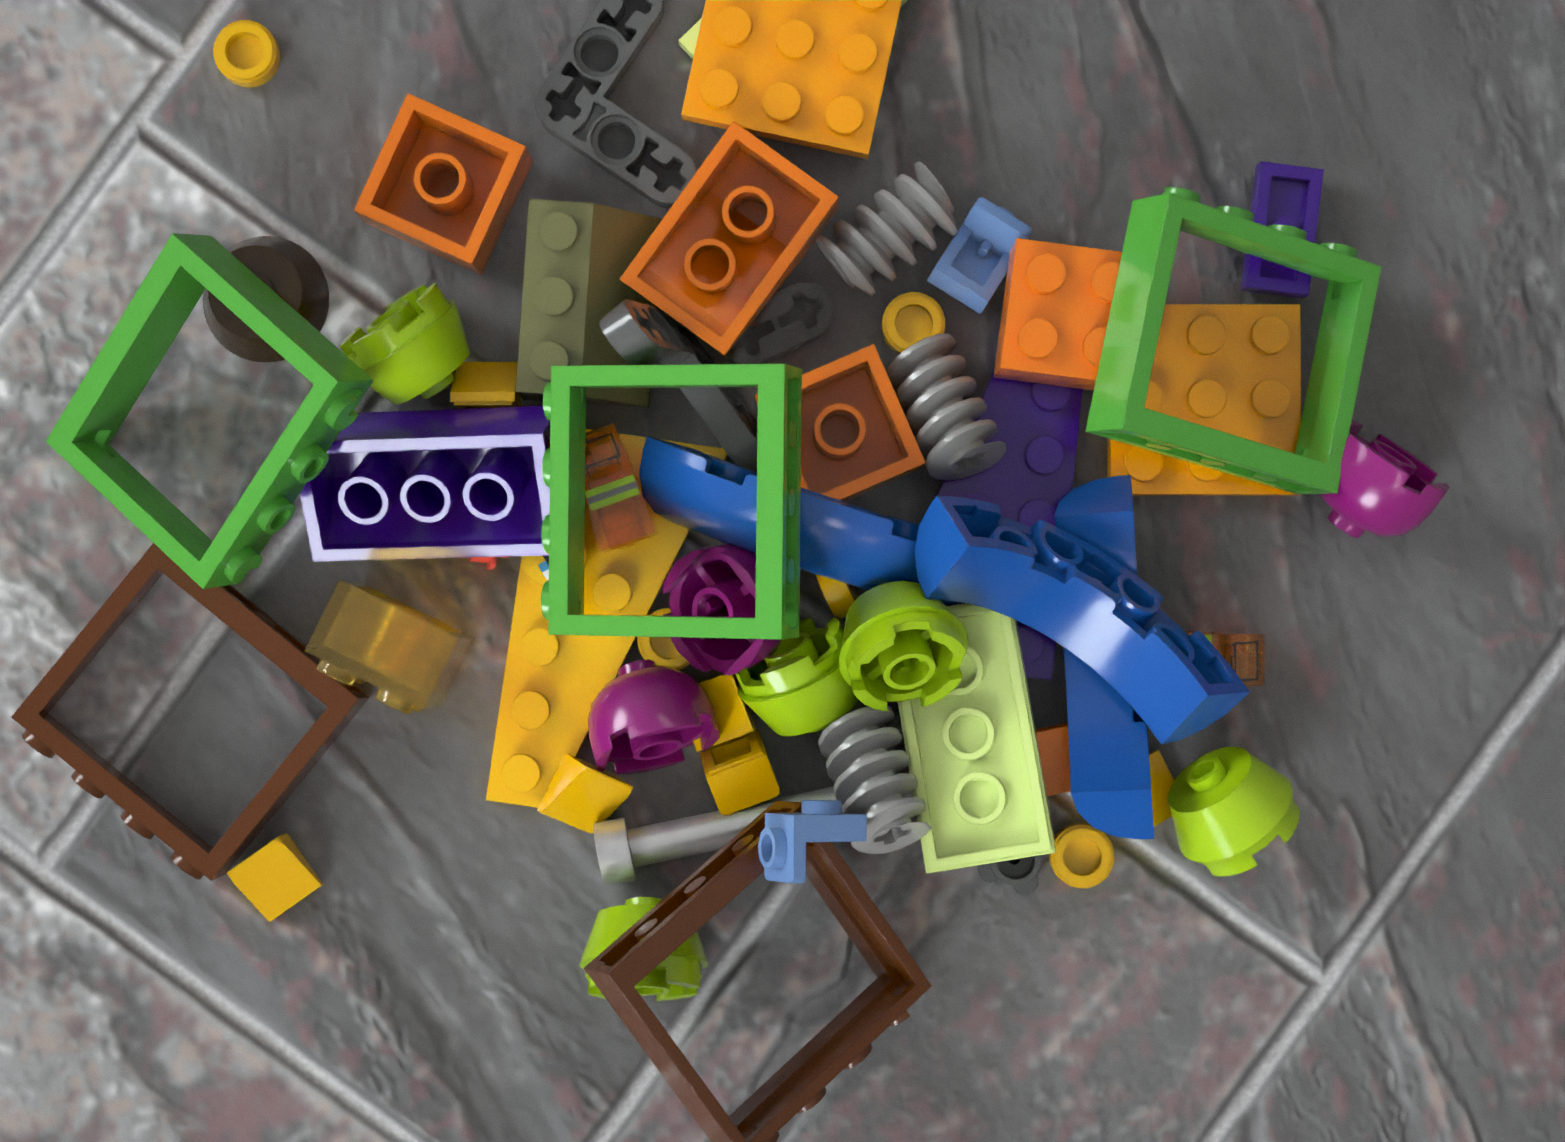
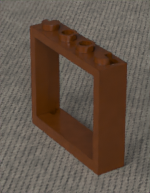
[11,543,370,881]
[584,801,932,1142]

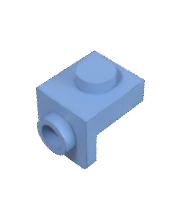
[927,197,1033,314]
[758,800,867,883]

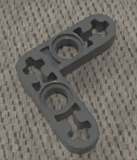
[535,0,697,208]
[599,299,757,472]

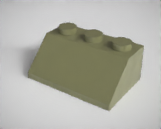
[516,199,662,408]

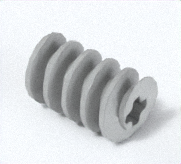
[815,161,958,297]
[886,333,1006,481]
[818,706,932,854]

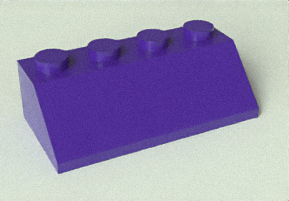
[300,406,550,562]

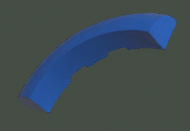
[639,436,961,606]
[1054,475,1154,840]
[914,496,1250,745]

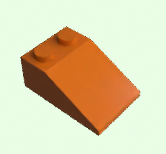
[620,121,839,356]

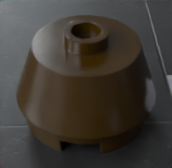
[203,236,329,363]

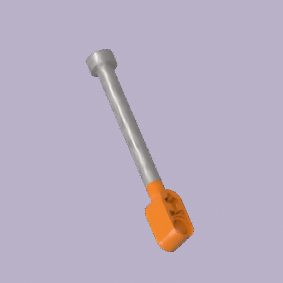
[593,723,1071,887]

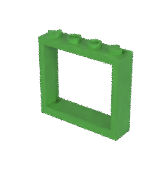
[1085,187,1382,494]
[46,233,374,589]
[541,364,802,640]

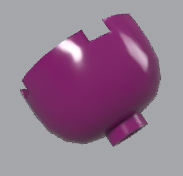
[1320,420,1450,538]
[663,544,783,675]
[588,660,720,775]

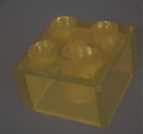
[305,579,475,715]

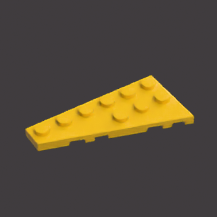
[486,429,728,808]

